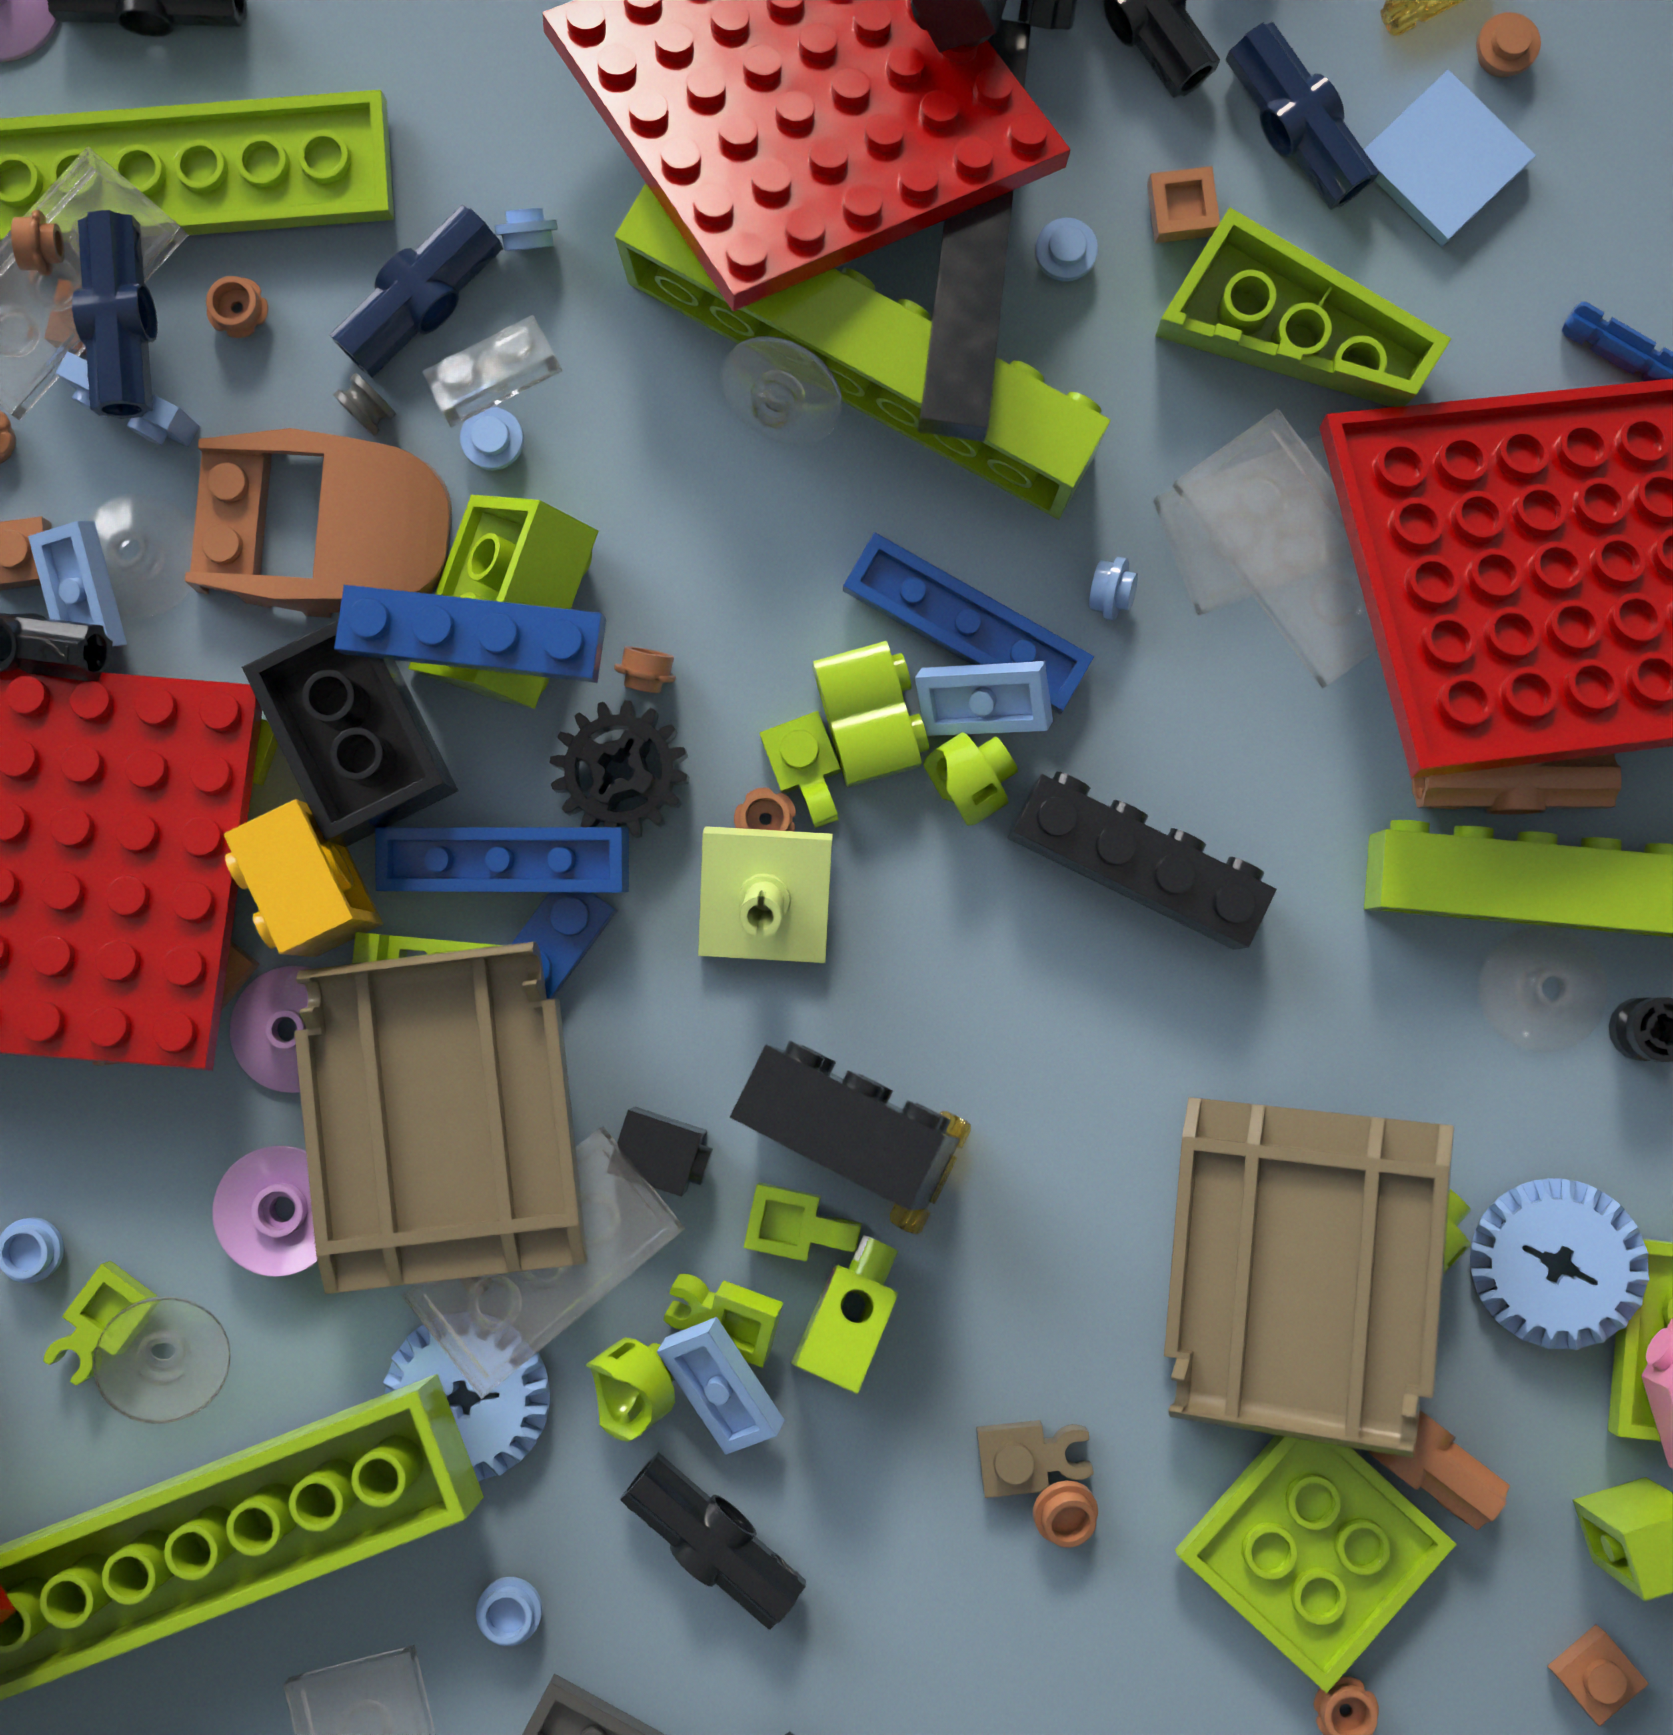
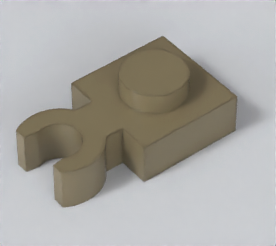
[976,1420,1094,1498]

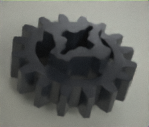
[549,700,690,838]

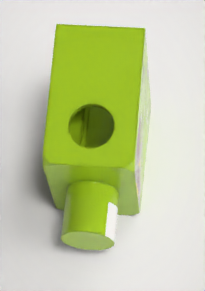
[790,1235,898,1394]

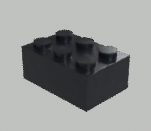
[242,619,458,847]
[730,1040,961,1210]

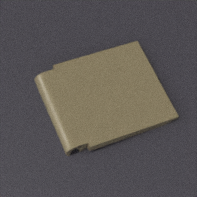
[294,941,588,1294]
[1164,1097,1454,1458]

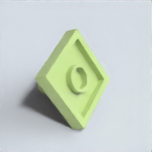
[698,826,833,963]

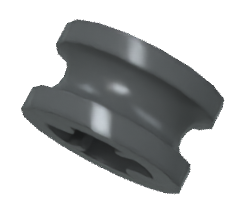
[333,373,396,436]

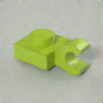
[759,710,841,829]
[743,1182,862,1262]

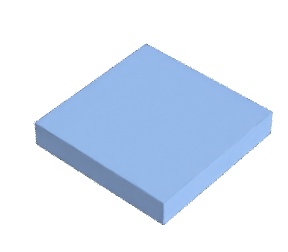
[1364,69,1536,247]

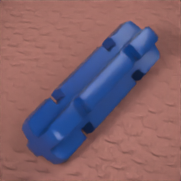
[1562,302,1673,381]

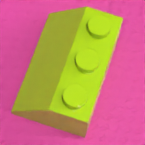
[408,495,599,709]

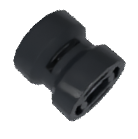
[1608,997,1673,1062]

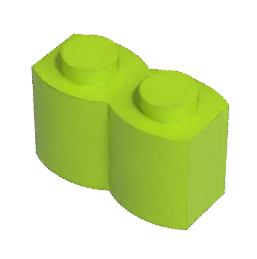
[812,641,929,788]

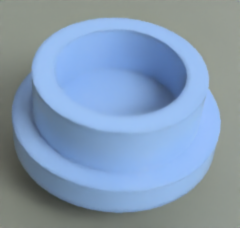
[494,208,558,251]
[1035,218,1098,282]
[460,407,524,470]
[1089,557,1138,621]
[0,1217,64,1283]
[476,1577,542,1646]

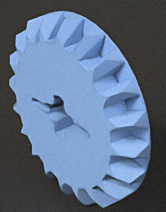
[1470,1178,1649,1350]
[383,1311,550,1482]

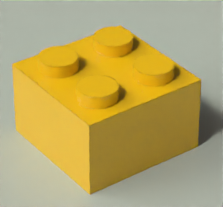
[223,799,383,958]

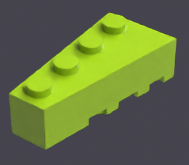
[1155,207,1452,407]

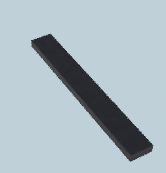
[918,19,1031,442]

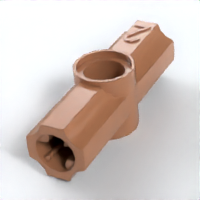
[1412,754,1621,815]
[1368,1409,1510,1531]

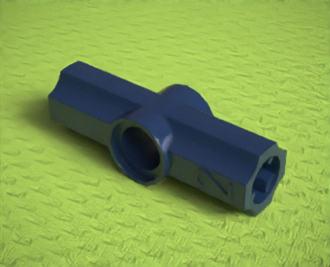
[1225,22,1379,210]
[330,204,503,378]
[72,210,158,419]

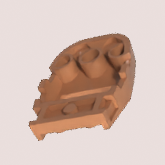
[185,428,452,618]

